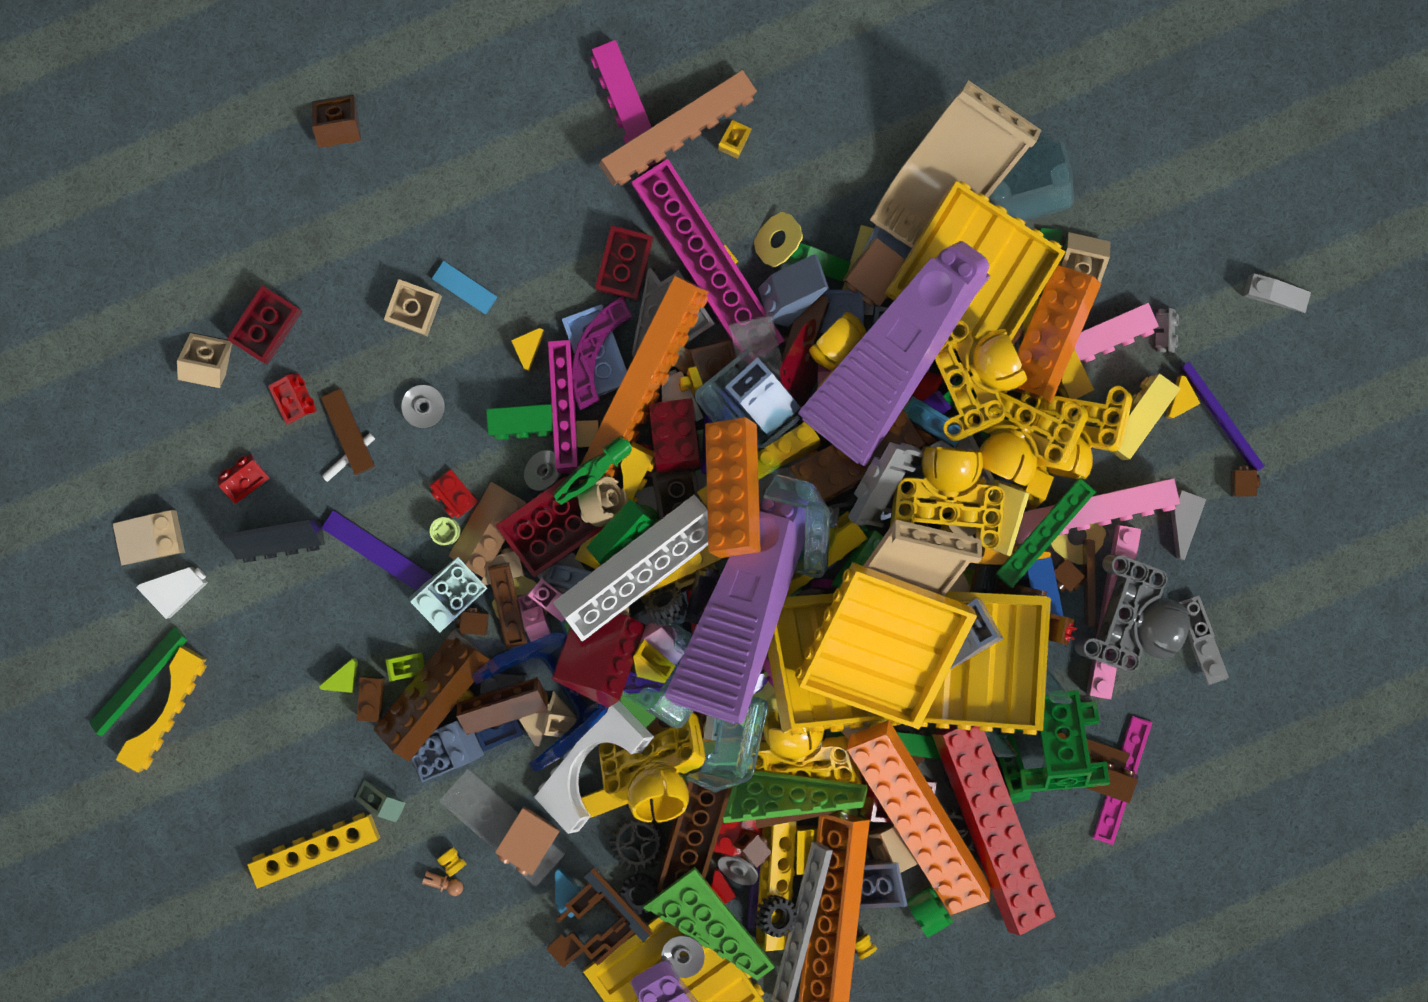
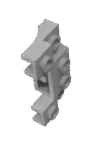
[848,442,924,528]

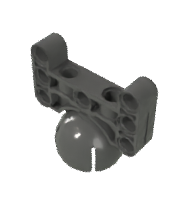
[1075,554,1190,672]

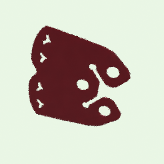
[780,319,821,406]

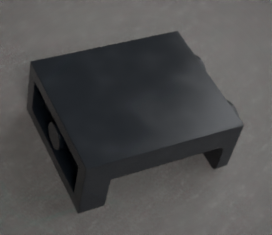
[684,567,721,624]

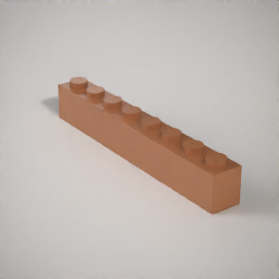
[599,70,757,186]

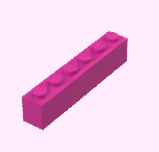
[590,40,665,170]
[548,340,579,474]

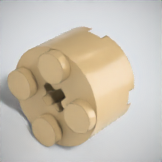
[578,477,628,527]

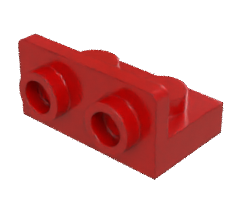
[268,373,317,425]
[217,453,269,504]
[430,469,479,518]

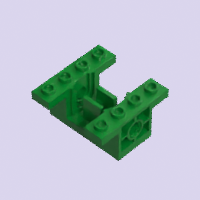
[1014,690,1110,793]

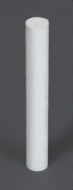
[322,433,375,482]

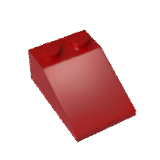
[714,820,781,858]

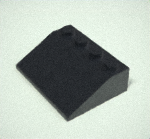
[223,519,325,563]

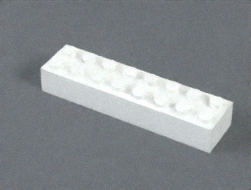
[553,495,708,641]

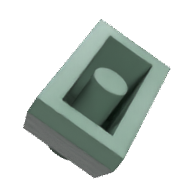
[355,780,406,822]

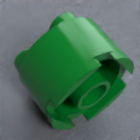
[906,886,953,938]

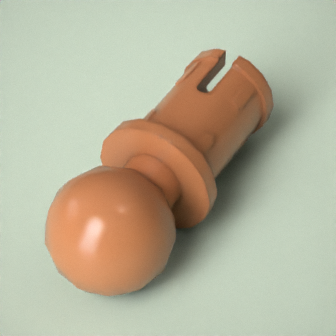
[422,871,463,896]

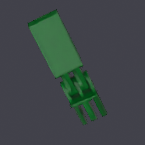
[553,436,632,505]

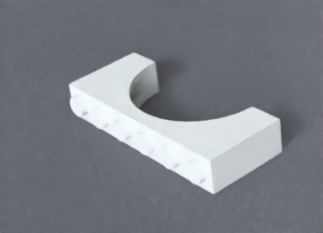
[534,701,654,834]

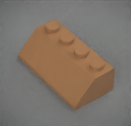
[449,482,528,578]

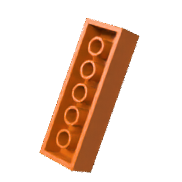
[1012,265,1101,403]
[705,417,761,558]

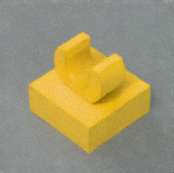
[678,367,703,396]

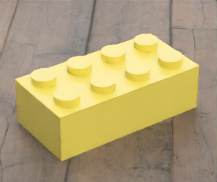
[1106,373,1180,461]

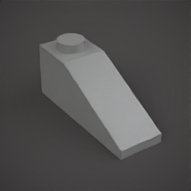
[1243,273,1311,313]
[1171,490,1206,560]

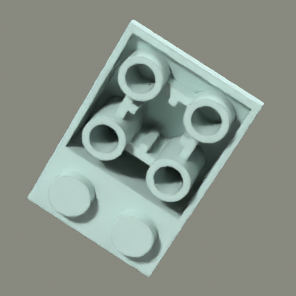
[409,557,487,632]

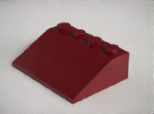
[495,476,605,577]
[551,613,646,708]

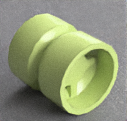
[430,517,461,545]

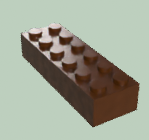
[787,409,925,511]
[373,629,491,761]
[656,766,734,892]

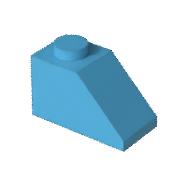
[555,867,582,918]

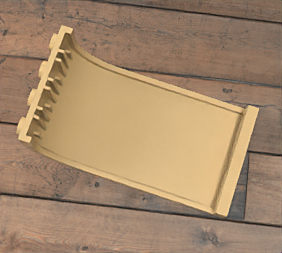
[870,80,1041,249]
[864,520,982,596]

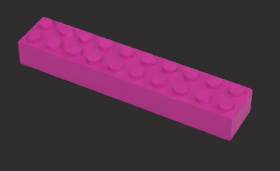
[632,159,784,366]

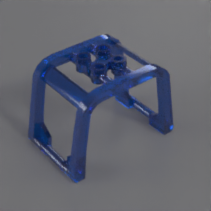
[472,633,608,772]

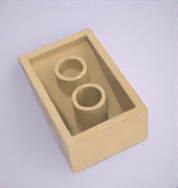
[113,510,185,566]

